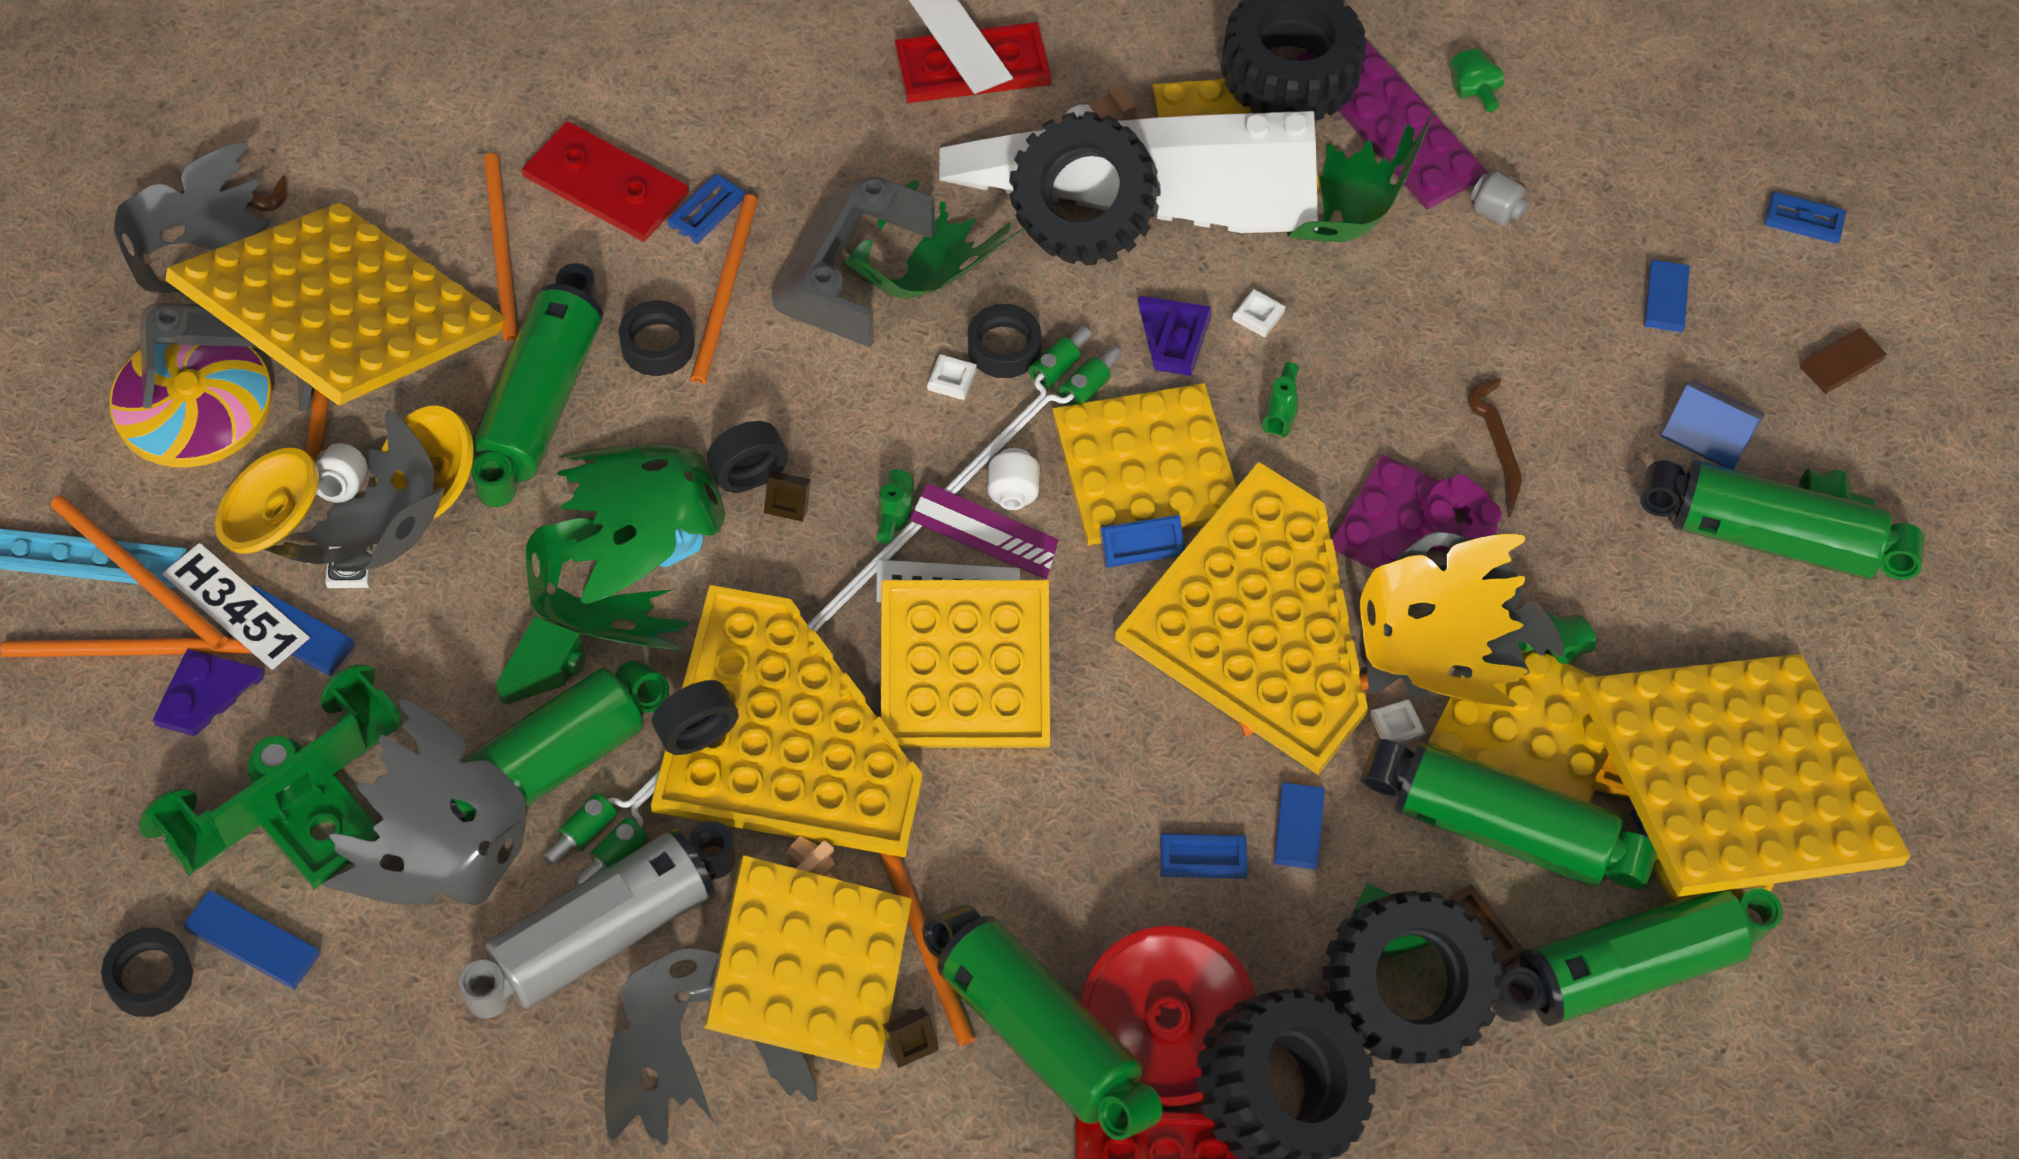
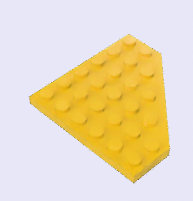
[1115,462,1368,775]
[651,585,923,858]

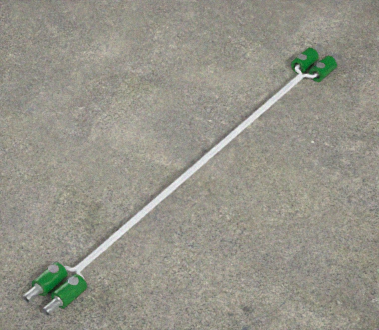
[543,326,1122,886]

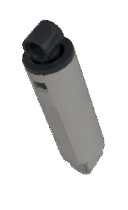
[459,821,735,1018]

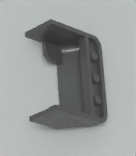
[772,177,935,348]
[140,303,312,412]

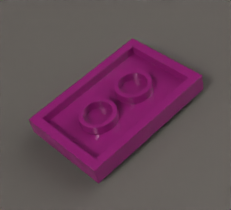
[1332,455,1440,569]

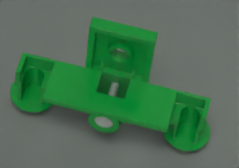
[139,664,403,889]

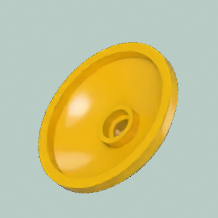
[376,406,473,519]
[215,447,319,554]

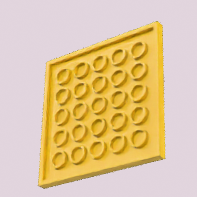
[165,202,506,406]
[1578,654,1911,897]

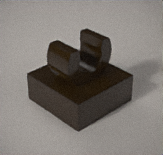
[764,471,811,522]
[882,1007,939,1068]

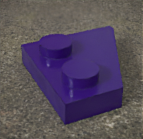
[1138,296,1212,376]
[153,649,264,736]

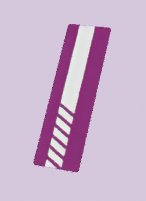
[910,484,1059,580]

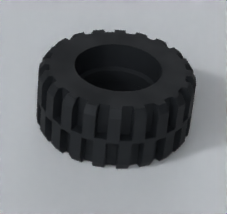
[1221,0,1366,122]
[1009,111,1161,265]
[1322,890,1503,1064]
[1196,988,1375,1159]

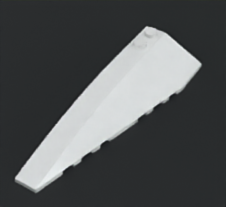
[939,111,1318,233]

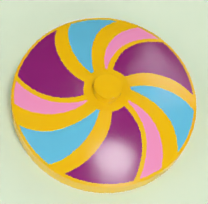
[109,344,273,467]

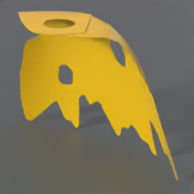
[1360,534,1528,707]

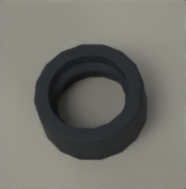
[618,300,695,376]
[968,304,1041,378]
[707,421,788,493]
[651,680,739,755]
[101,928,193,1017]

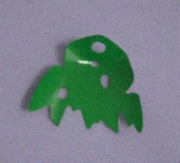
[1287,110,1435,243]
[844,180,1029,299]
[558,443,726,604]
[525,518,690,650]

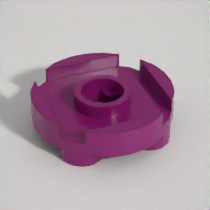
[1420,474,1502,555]

